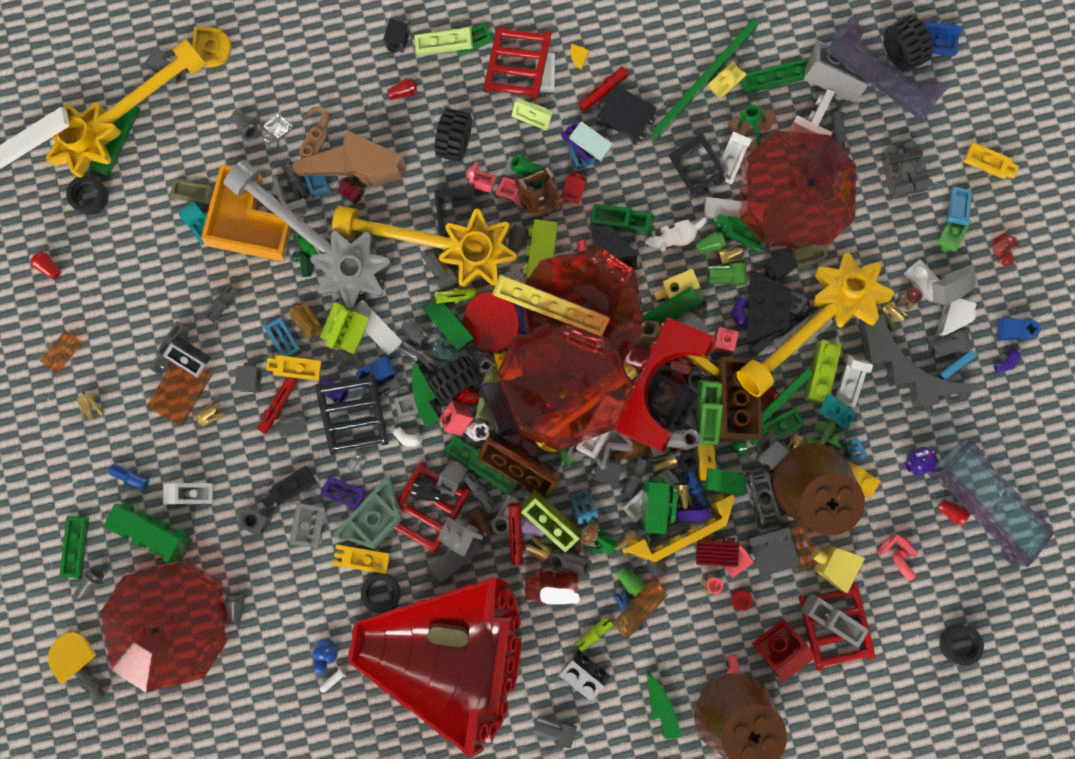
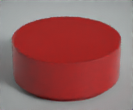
[731,590,753,611]

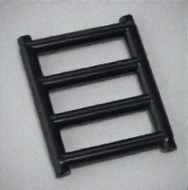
[315,374,389,455]

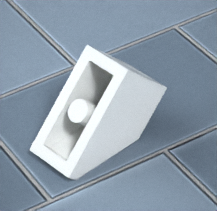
[935,298,977,338]
[163,483,213,504]

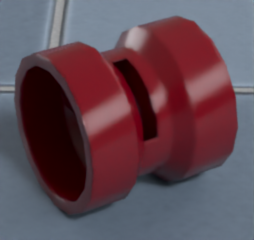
[338,177,365,204]

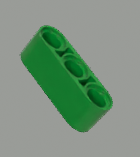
[705,468,747,496]

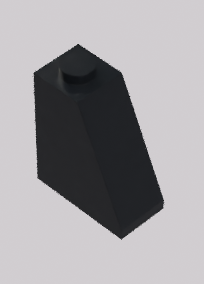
[591,226,637,274]

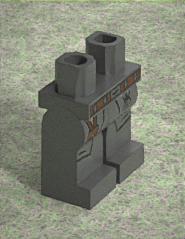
[882,141,934,199]

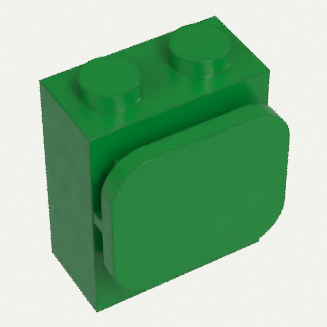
[640,476,677,534]

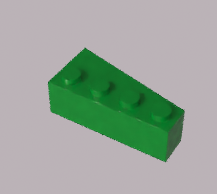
[103,502,193,563]

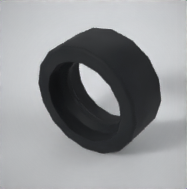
[66,175,109,215]
[361,573,401,613]
[939,624,984,666]

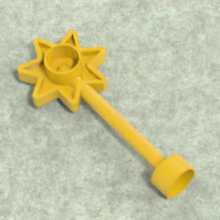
[46,38,207,177]
[332,205,518,287]
[737,253,894,397]

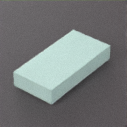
[569,122,613,161]

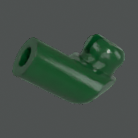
[293,250,312,277]

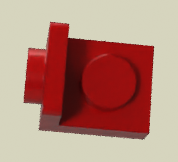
[560,171,588,204]

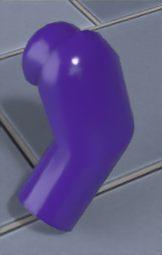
[731,297,748,327]
[994,348,1021,373]

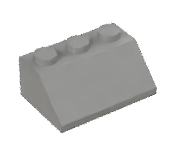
[804,40,869,103]

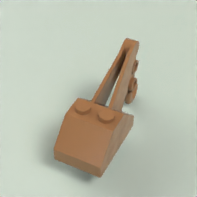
[292,106,407,187]

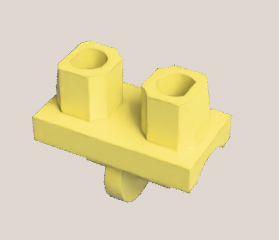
[708,61,747,99]

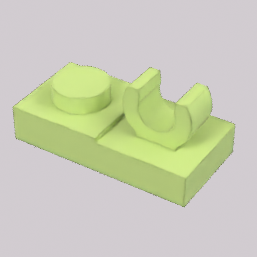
[512,97,553,131]

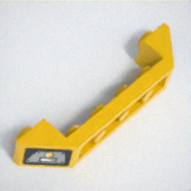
[622,493,735,562]

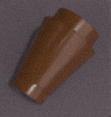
[466,506,493,537]

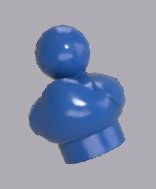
[312,640,338,675]

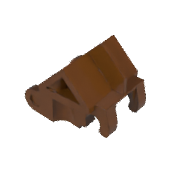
[515,166,564,217]

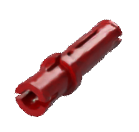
[577,66,629,113]
[256,377,297,435]
[508,503,524,566]

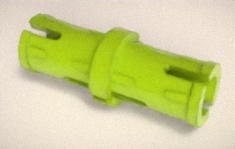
[435,287,476,304]
[575,616,614,653]

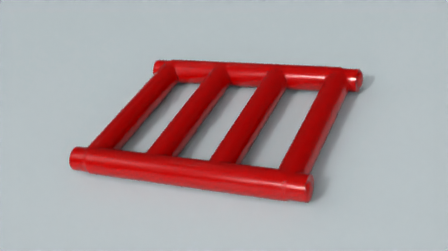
[483,26,552,99]
[394,461,471,555]
[798,583,876,671]

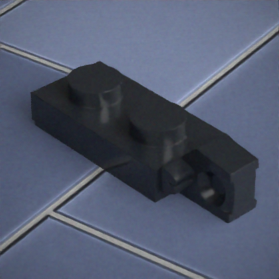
[261,465,318,508]

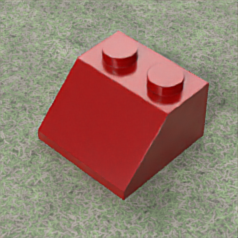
[751,619,815,683]

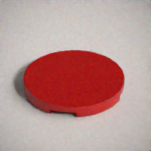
[463,292,521,352]

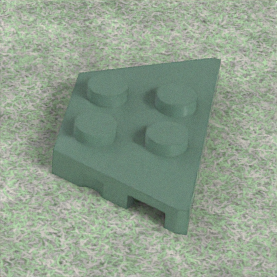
[333,477,403,549]

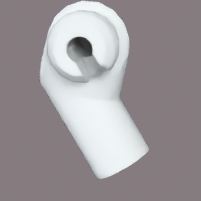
[392,426,423,447]

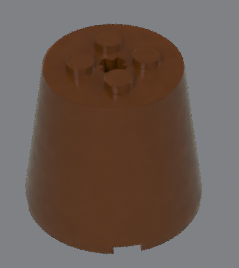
[771,443,865,536]
[694,673,787,759]

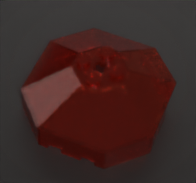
[740,131,856,249]
[522,247,646,374]
[497,324,633,451]
[100,561,227,693]

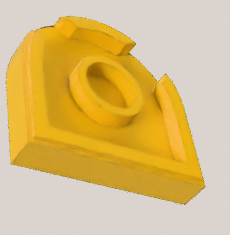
[192,26,232,67]
[48,632,96,684]

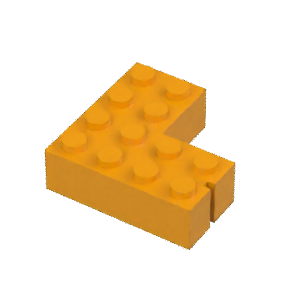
[201,164,292,262]

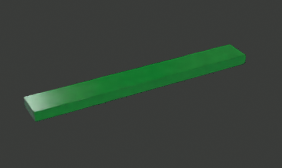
[652,18,759,141]

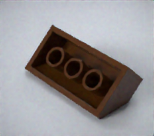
[713,357,762,442]
[477,433,562,500]

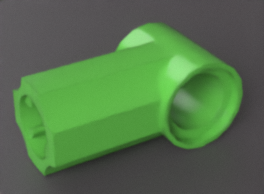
[707,263,747,286]

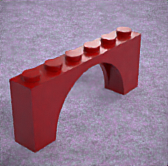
[615,317,715,453]

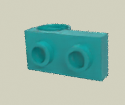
[178,201,207,245]
[819,395,856,431]

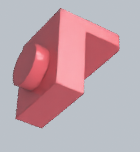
[467,161,497,193]

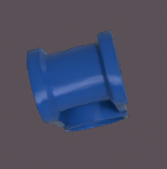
[997,318,1041,340]
[356,356,396,388]

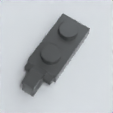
[149,321,190,376]

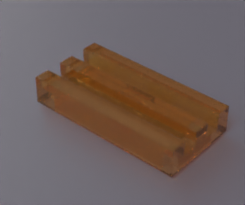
[40,330,83,374]
[791,526,817,571]

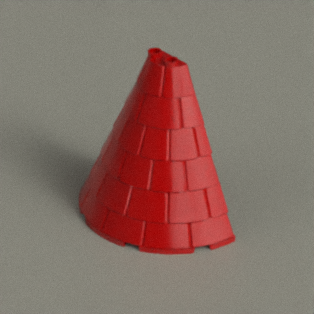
[348,577,521,757]

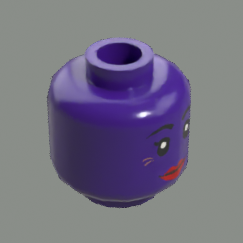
[905,447,938,476]

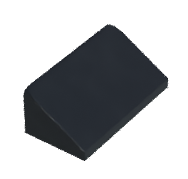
[163,336,211,378]

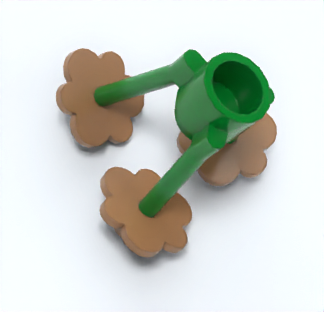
[728,105,776,154]
[572,507,616,555]

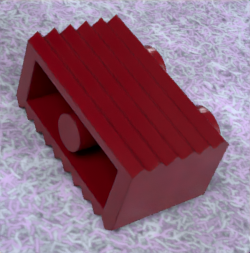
[696,536,740,567]

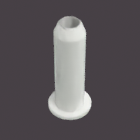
[319,667,347,692]

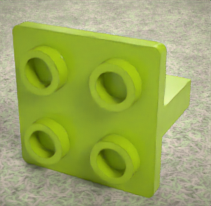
[320,302,370,354]

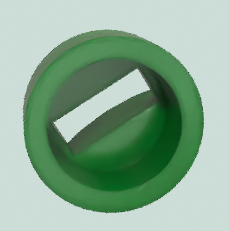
[732,441,748,454]

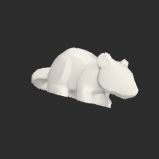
[645,216,707,251]

